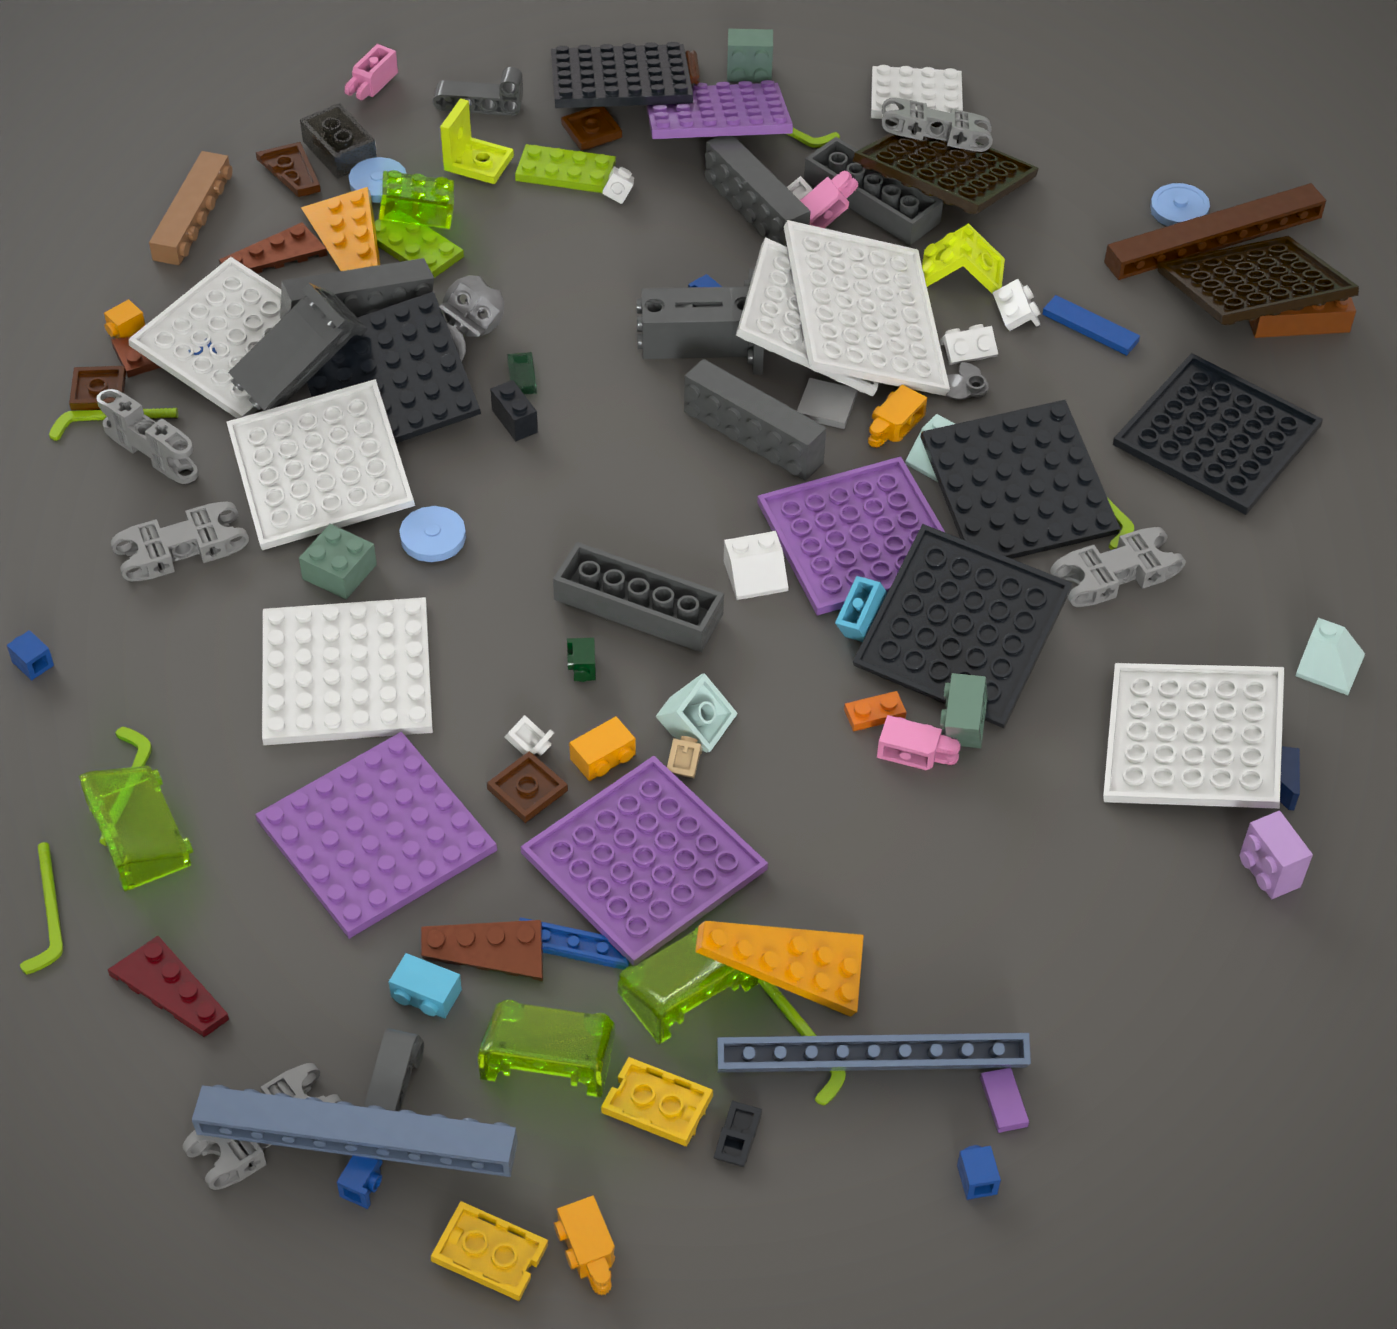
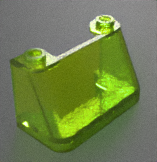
[78,766,193,892]
[617,926,758,1044]
[478,1000,615,1097]

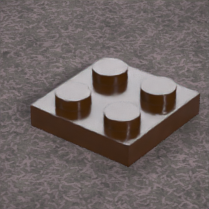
[561,107,622,151]
[69,366,126,410]
[487,751,568,823]

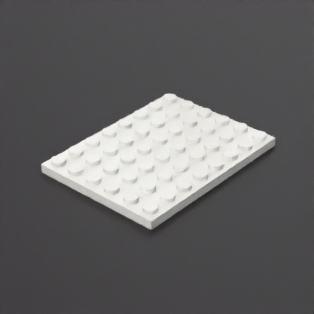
[784,220,950,396]

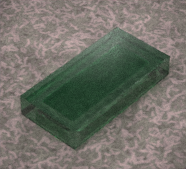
[507,352,537,395]

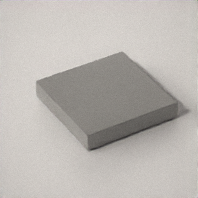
[797,378,858,429]

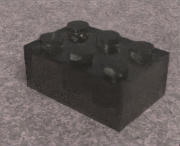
[300,103,377,179]

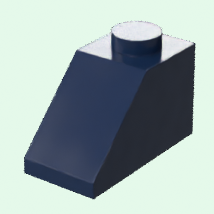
[1280,746,1300,811]

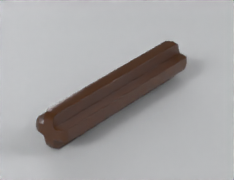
[685,50,700,85]

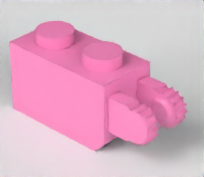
[344,44,398,100]
[800,170,859,228]
[877,715,961,770]

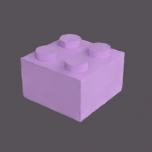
[1239,810,1313,900]

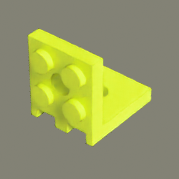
[440,98,514,184]
[922,223,1005,294]

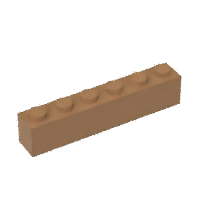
[149,151,233,266]

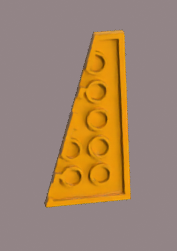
[301,187,380,271]
[695,921,864,1017]

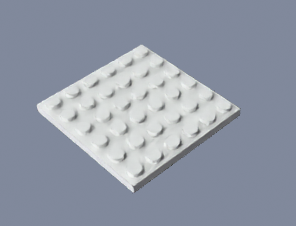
[736,237,879,396]
[129,257,281,418]
[227,379,415,550]
[262,597,433,745]
[1103,663,1284,809]

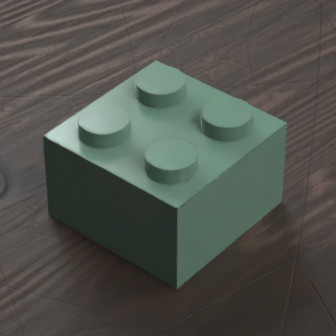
[727,29,773,83]
[299,524,377,600]
[940,673,988,748]

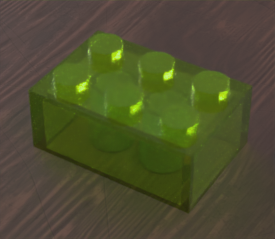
[379,170,454,229]

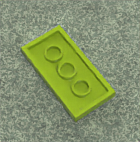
[515,144,616,193]
[375,207,464,278]

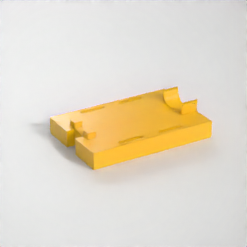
[601,1057,713,1147]
[431,1201,548,1301]

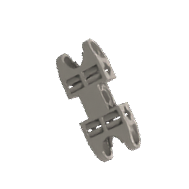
[882,98,993,152]
[96,389,199,484]
[111,502,249,582]
[1050,527,1186,607]
[183,1063,342,1190]

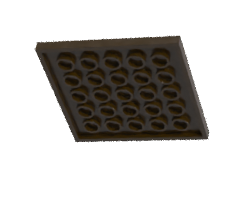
[853,123,1039,214]
[1158,236,1359,325]

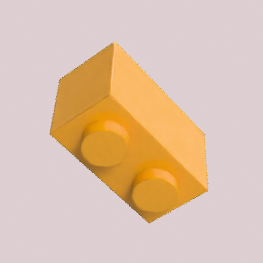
[569,716,636,781]

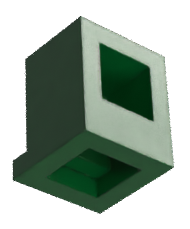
[567,638,596,682]

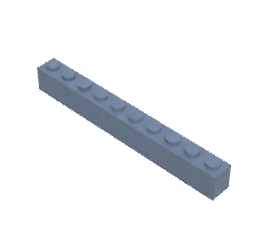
[716,1033,1031,1073]
[192,1085,518,1177]

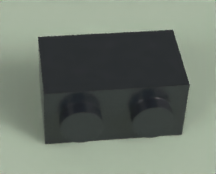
[490,380,538,442]

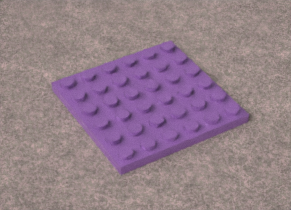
[646,80,793,139]
[757,456,945,616]
[255,732,497,939]
[521,756,768,967]

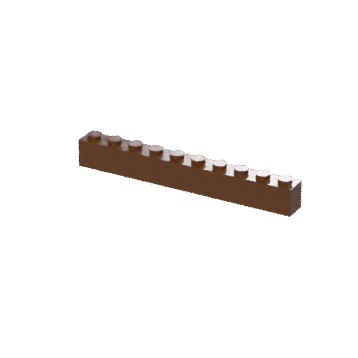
[1104,183,1327,280]

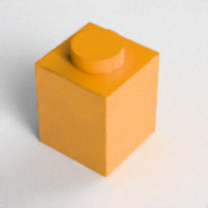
[104,299,145,339]

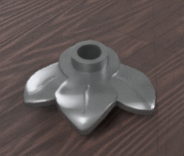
[946,362,989,400]

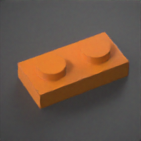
[844,691,906,731]

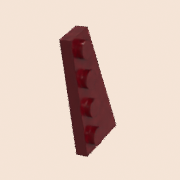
[107,936,229,1037]

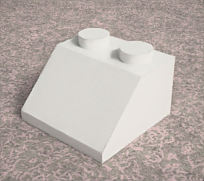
[723,531,788,600]

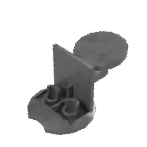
[439,275,504,362]

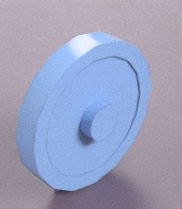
[349,157,408,203]
[1150,183,1210,226]
[399,506,466,562]

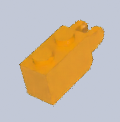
[868,385,927,448]
[554,1195,615,1296]

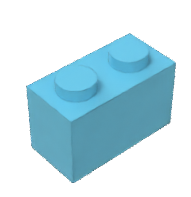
[835,576,887,642]
[389,953,462,1019]

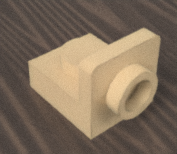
[667,736,703,779]

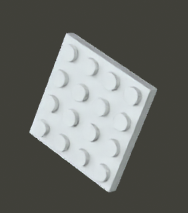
[871,65,963,119]

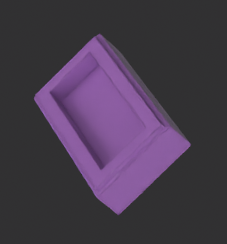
[980,1067,1029,1133]

